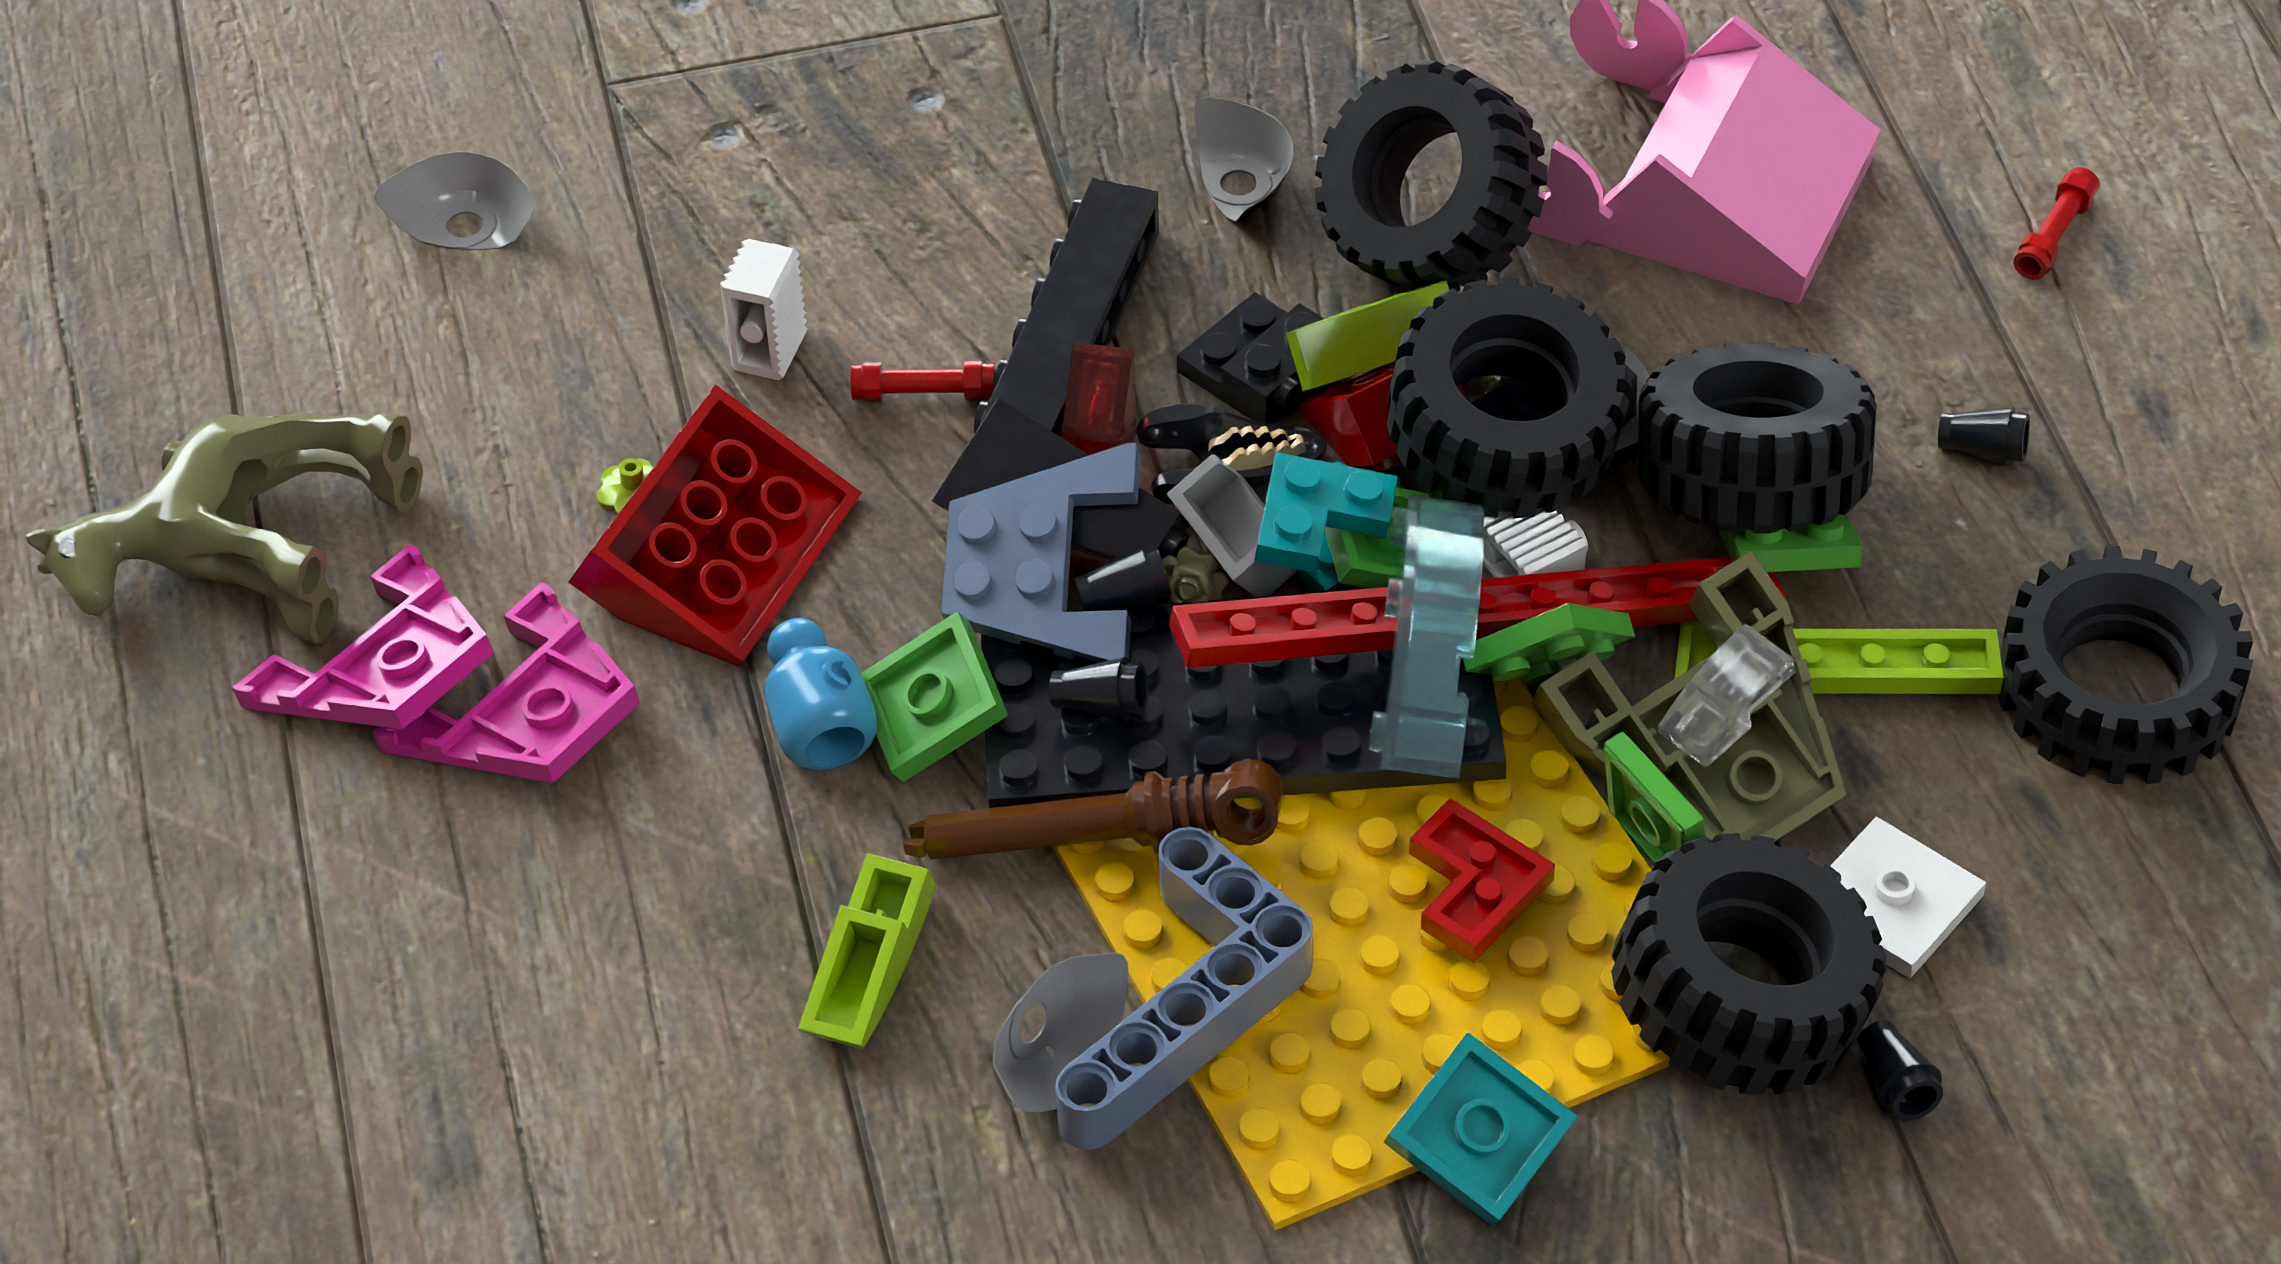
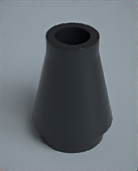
[1938,406,2030,467]
[1074,546,1170,611]
[1049,657,1148,721]
[1858,1020,1943,1121]

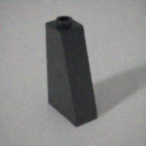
[932,398,1190,560]

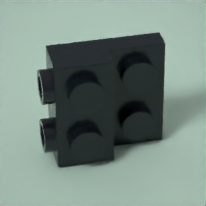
[1177,292,1324,424]

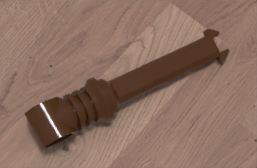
[903,759,1284,860]

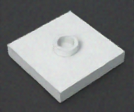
[1831,816,1986,979]

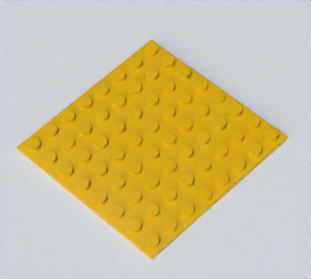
[1052,676,1670,1231]

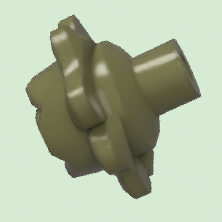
[1162,546,1229,603]

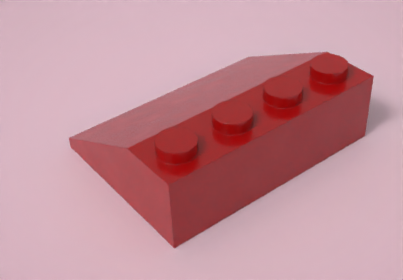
[568,384,862,667]

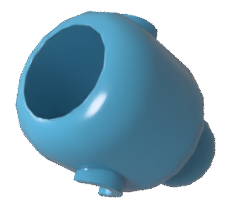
[763,618,878,771]

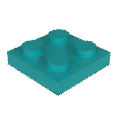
[1383,1032,1578,1227]

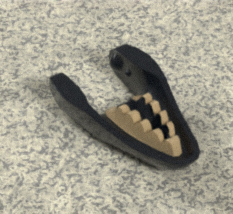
[1135,404,1327,504]

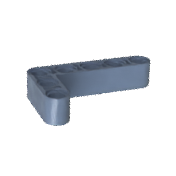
[1055,827,1313,1150]

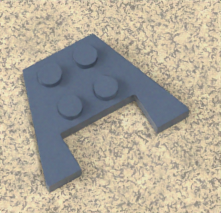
[941,443,1141,663]

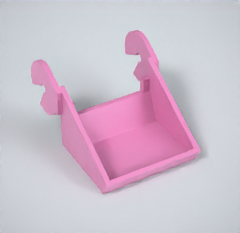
[1527,0,1881,305]

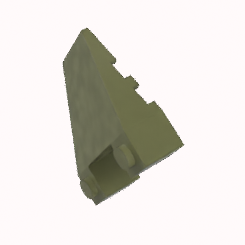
[1531,551,1847,843]

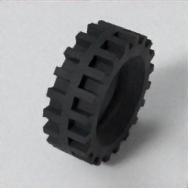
[1999,546,2253,785]

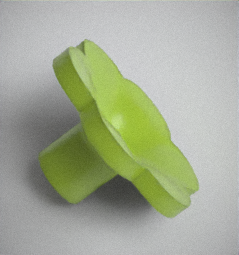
[596,458,653,515]

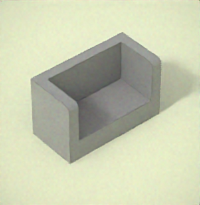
[1167,455,1298,597]

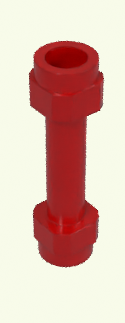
[2013,167,2100,280]
[850,361,995,401]

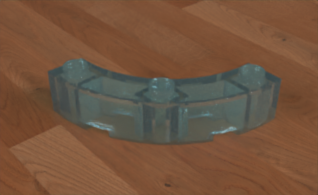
[1369,495,1484,779]

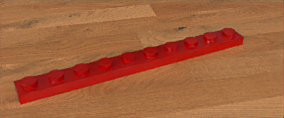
[1169,557,1786,668]

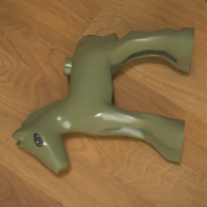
[25,412,423,644]

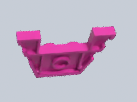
[232,544,494,729]
[372,582,640,783]

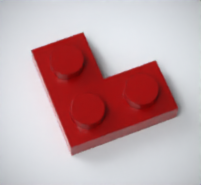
[1409,798,1555,963]

